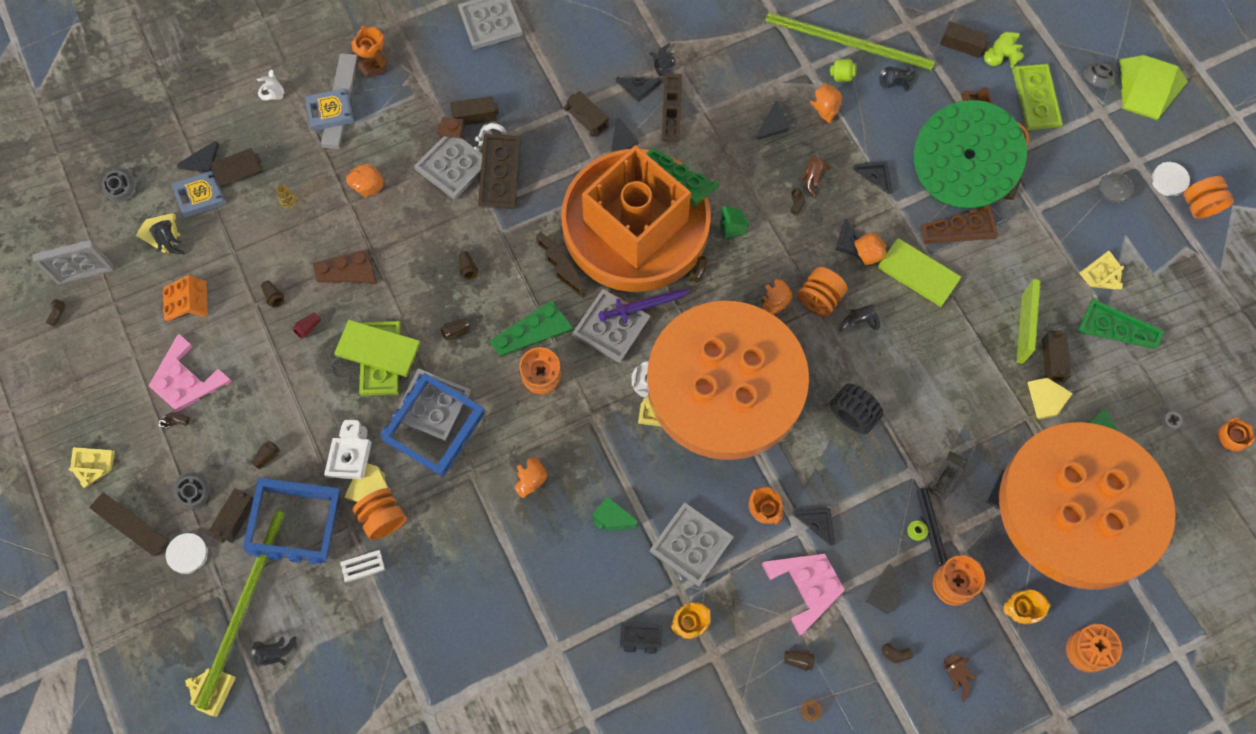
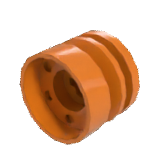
[797,267,848,317]
[519,347,561,395]
[353,488,407,540]
[932,555,985,606]
[1066,624,1122,673]

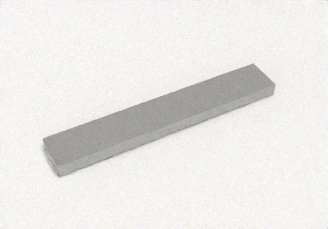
[321,53,359,149]

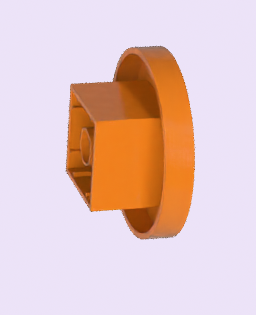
[561,145,711,292]
[647,301,809,460]
[999,422,1176,590]

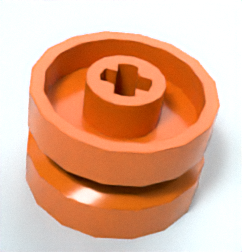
[1183,176,1234,219]

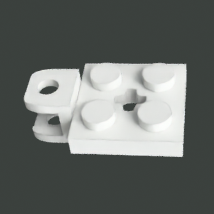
[324,420,372,479]

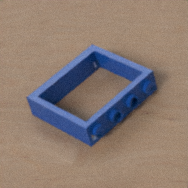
[381,373,486,478]
[243,478,341,565]

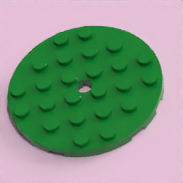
[914,100,1027,209]

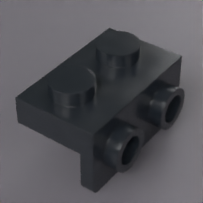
[620,622,662,654]

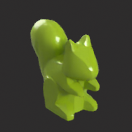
[984,32,1024,68]

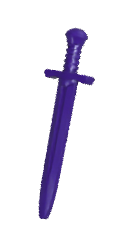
[598,290,689,324]

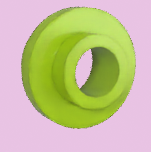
[907,521,928,541]

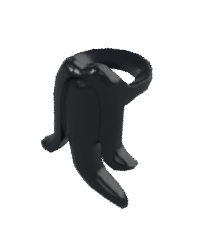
[649,43,675,76]
[879,67,916,92]
[149,220,185,255]
[839,304,880,332]
[252,636,297,667]

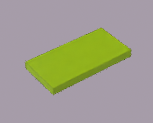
[1012,64,1063,130]
[877,238,961,307]
[1016,279,1041,364]
[334,320,421,377]
[359,321,401,396]

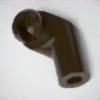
[790,188,806,215]
[689,256,708,283]
[46,299,65,326]
[158,412,190,428]
[881,643,913,663]

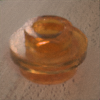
[801,700,822,722]

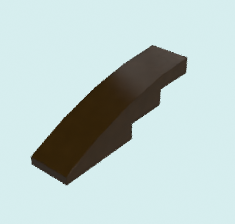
[661,74,682,142]
[536,231,585,298]
[89,492,168,556]

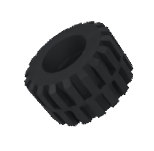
[830,383,884,434]

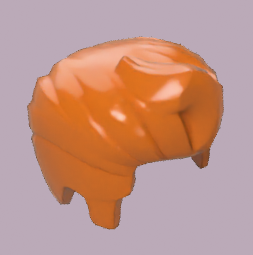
[352,26,385,59]
[810,83,843,123]
[346,164,384,198]
[855,232,887,265]
[762,279,793,315]
[1217,418,1255,452]
[515,456,547,498]
[748,487,784,524]

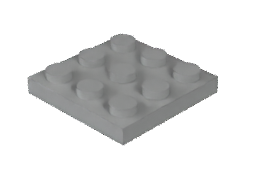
[458,0,523,50]
[414,136,482,200]
[32,240,114,285]
[572,289,651,364]
[398,368,471,442]
[649,502,734,587]

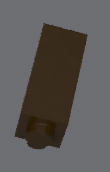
[940,21,990,58]
[563,91,609,138]
[450,96,499,125]
[210,148,262,187]
[1042,330,1071,382]
[209,488,254,543]

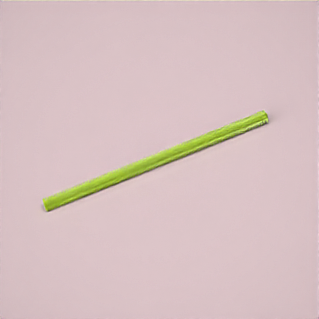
[766,12,935,70]
[196,510,286,711]

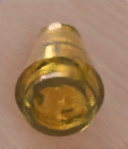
[276,184,296,208]

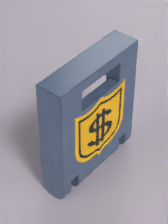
[305,89,354,131]
[171,171,227,218]

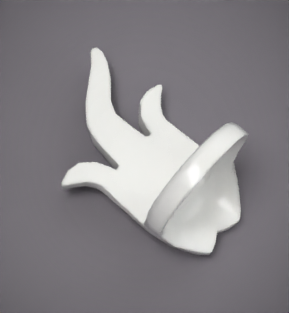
[257,70,285,100]
[474,123,507,151]

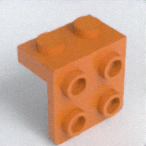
[163,275,208,321]

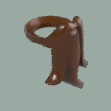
[800,155,832,198]
[944,654,978,703]

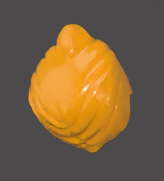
[1004,589,1050,624]
[671,602,711,639]

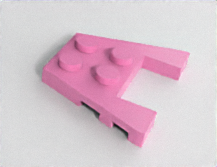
[149,334,232,412]
[762,554,845,636]

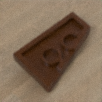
[313,249,376,284]

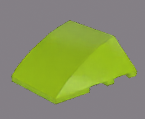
[1119,55,1188,120]

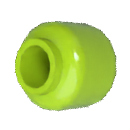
[830,59,857,82]

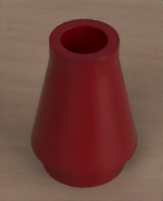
[292,312,321,339]

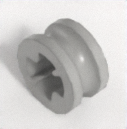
[1162,412,1183,430]

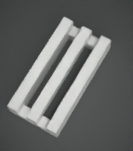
[340,550,385,583]

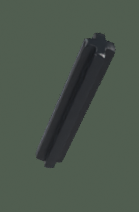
[916,488,947,566]

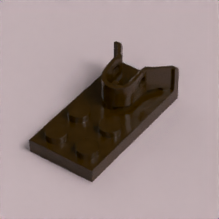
[478,133,522,209]

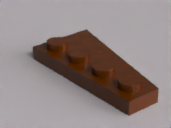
[920,205,998,244]

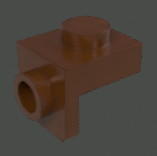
[358,50,388,78]
[960,87,993,103]
[437,117,464,138]

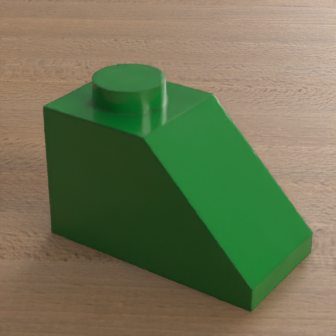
[720,206,749,239]
[592,497,638,532]

